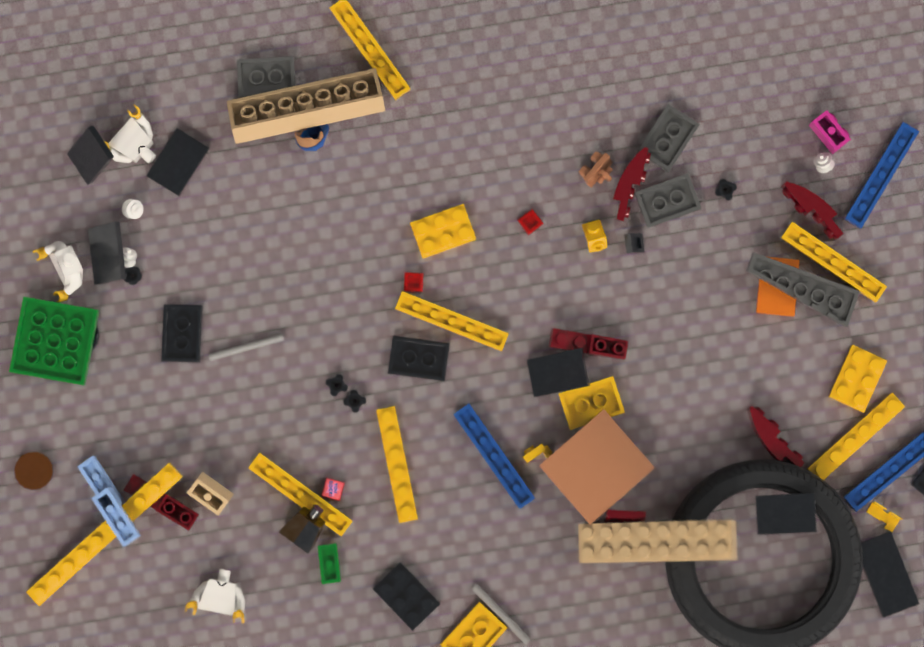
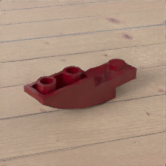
[613,147,651,221]
[781,181,844,240]
[548,328,628,360]
[747,406,805,467]
[123,474,199,531]

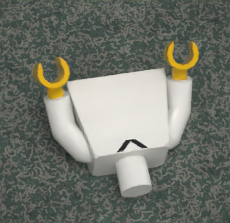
[104,104,156,163]
[33,241,83,302]
[185,569,245,623]

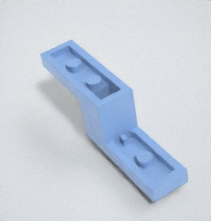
[77,456,141,547]

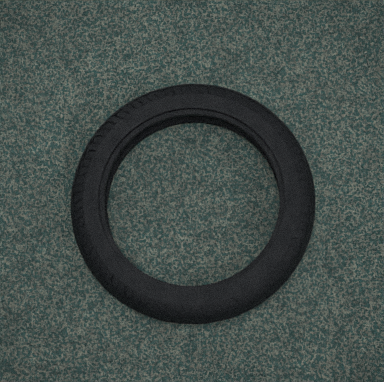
[665,459,863,647]

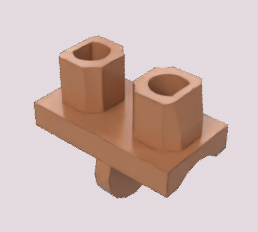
[579,151,613,188]

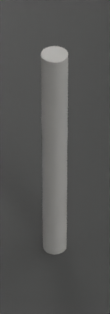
[208,333,284,361]
[472,584,531,645]

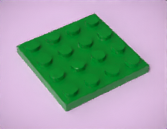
[9,296,100,386]

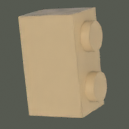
[187,472,234,516]

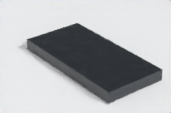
[861,531,919,618]

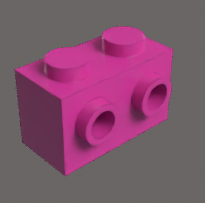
[809,110,851,155]

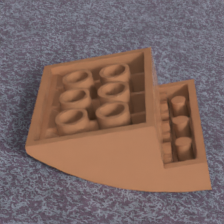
[539,410,655,524]

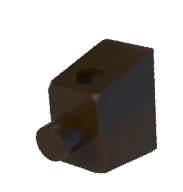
[279,505,325,554]

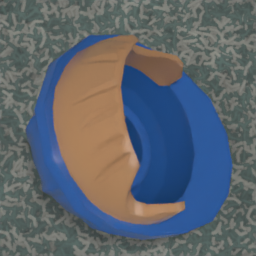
[295,124,329,151]

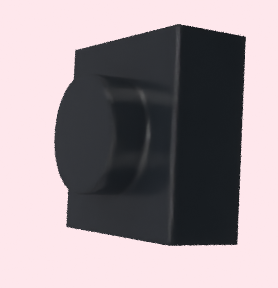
[624,233,645,253]

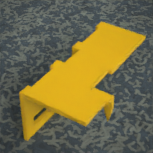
[866,501,903,532]

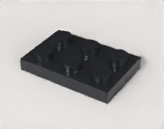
[373,562,440,631]

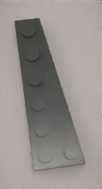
[746,252,860,327]

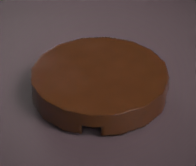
[14,451,53,490]

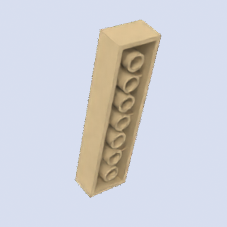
[226,68,385,144]
[578,520,737,563]

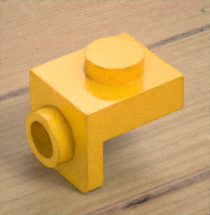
[582,219,607,253]
[522,444,553,464]

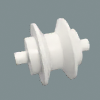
[814,152,835,173]
[122,199,143,219]
[123,248,137,268]

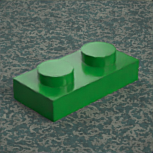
[318,543,341,584]

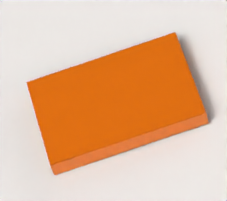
[756,256,800,317]

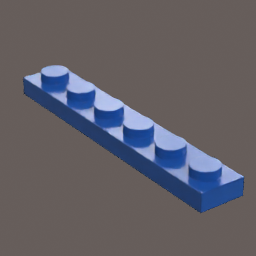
[844,122,919,229]
[453,404,535,509]
[843,431,924,512]

